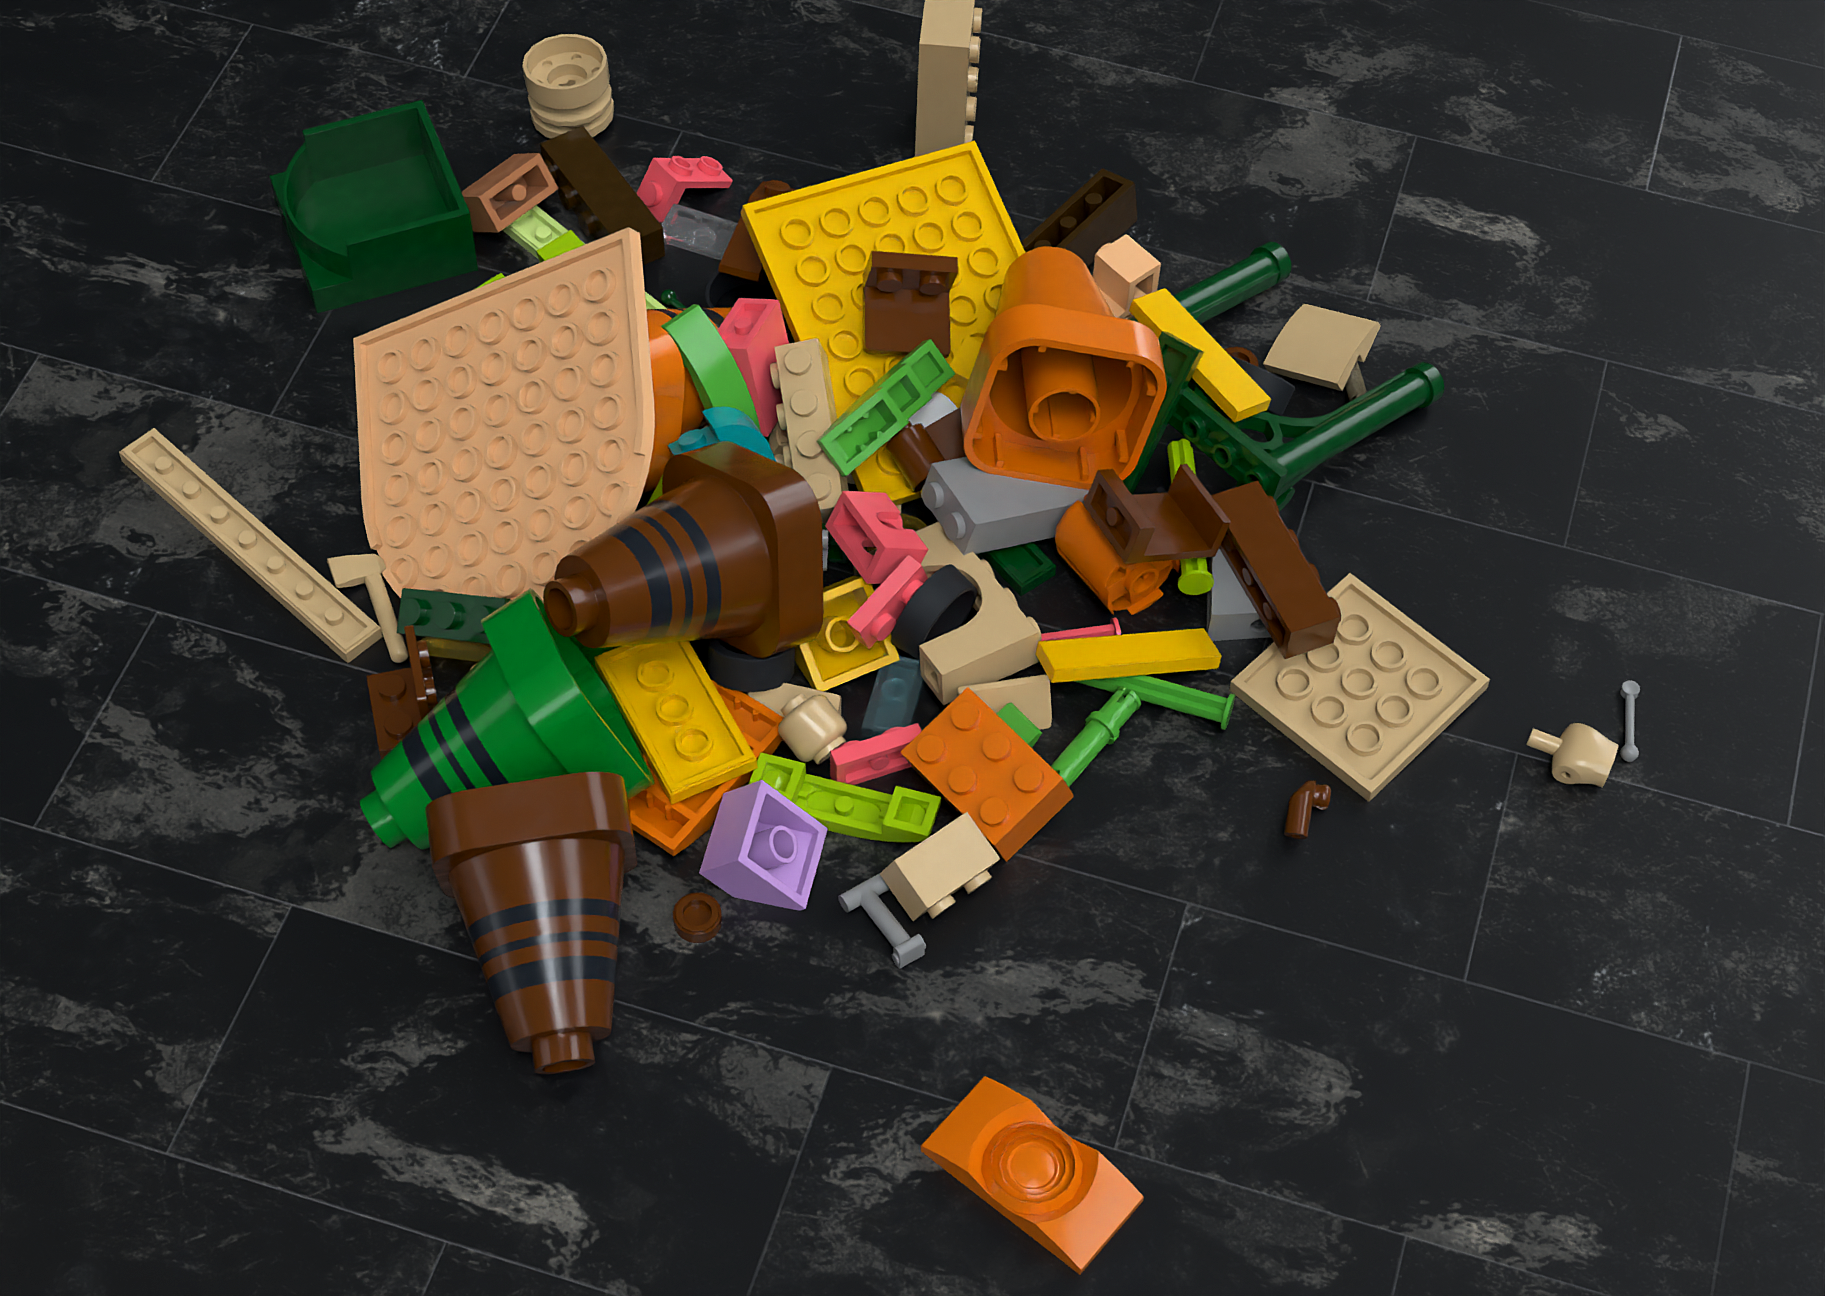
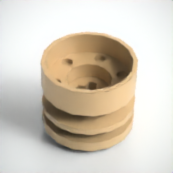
[522,34,614,139]

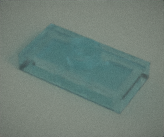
[861,653,925,738]

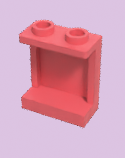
[717,298,789,437]

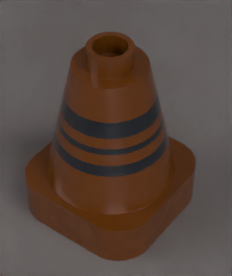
[543,441,824,658]
[425,772,637,1074]

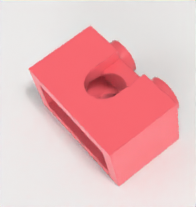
[825,491,929,584]

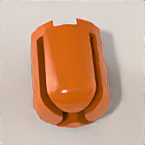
[1055,494,1180,615]

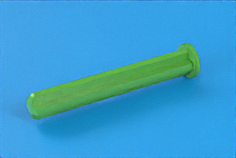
[1074,675,1235,730]

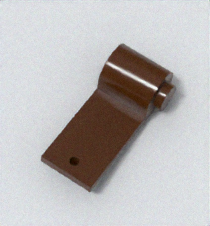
[886,407,967,492]

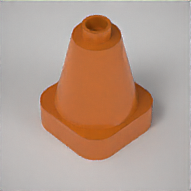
[960,246,1167,490]

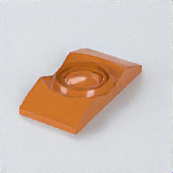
[628,680,784,856]
[921,1076,1144,1275]

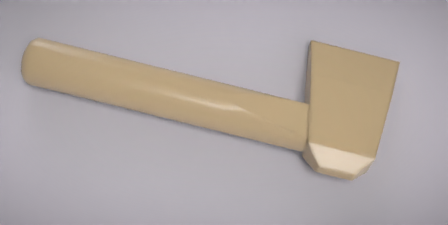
[327,554,409,663]

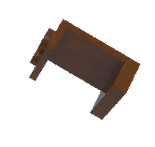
[1083,464,1231,564]

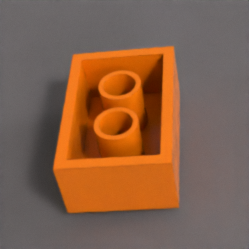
[901,687,1074,862]

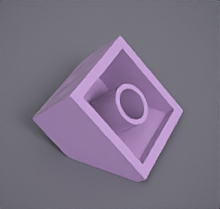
[699,780,828,911]

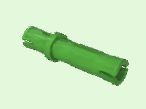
[1051,686,1141,787]

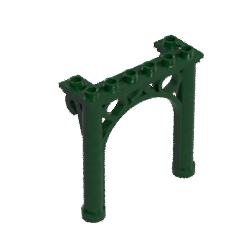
[1128,242,1444,512]

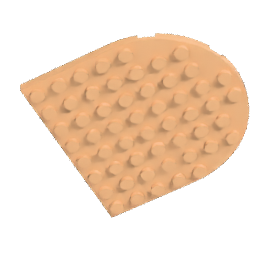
[353,227,655,602]

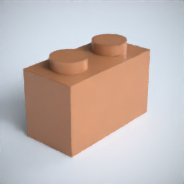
[461,153,559,232]

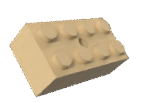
[915,0,983,157]

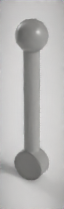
[1620,680,1640,762]

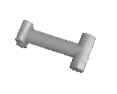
[838,873,926,969]

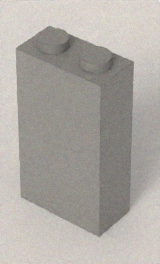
[920,457,1089,555]

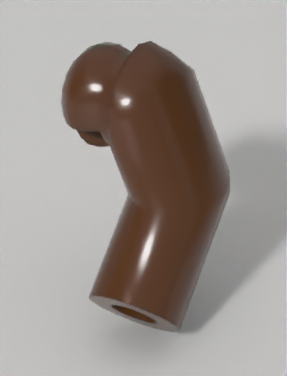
[1284,780,1331,839]

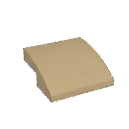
[1263,304,1380,391]

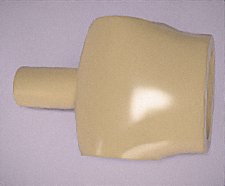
[1526,723,1619,788]

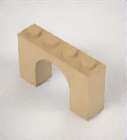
[853,522,1042,705]

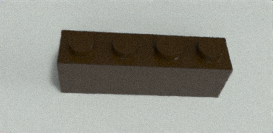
[540,126,665,265]
[1021,168,1138,267]

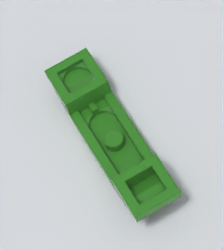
[661,304,761,432]

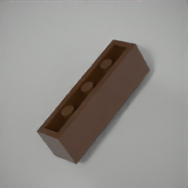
[1211,481,1341,659]

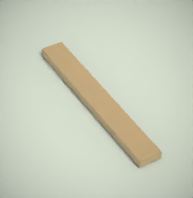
[119,428,383,663]

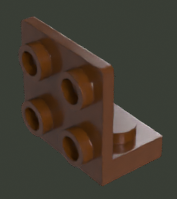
[863,251,958,358]
[366,625,438,760]

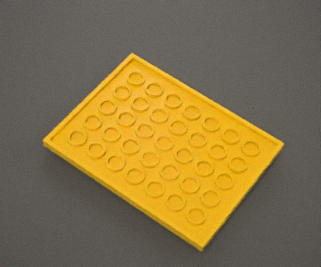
[741,141,1025,506]

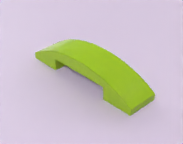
[749,752,941,842]

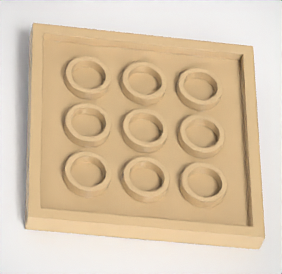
[1229,573,1490,802]

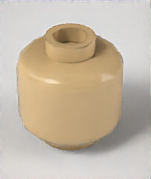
[778,693,847,765]

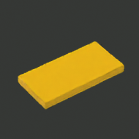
[594,641,758,805]

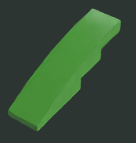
[817,339,955,477]

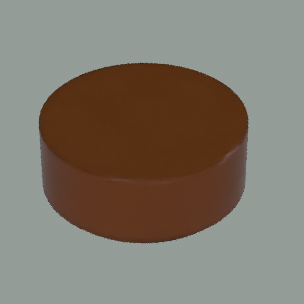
[673,893,722,943]

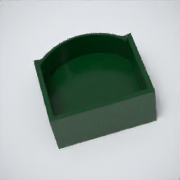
[270,100,478,313]

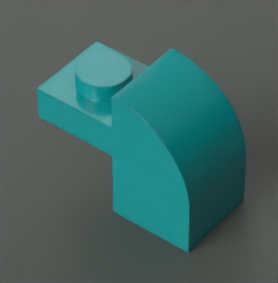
[668,407,776,461]

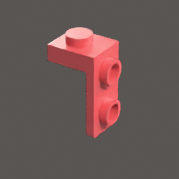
[637,156,733,222]

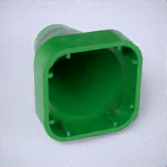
[360,588,655,850]

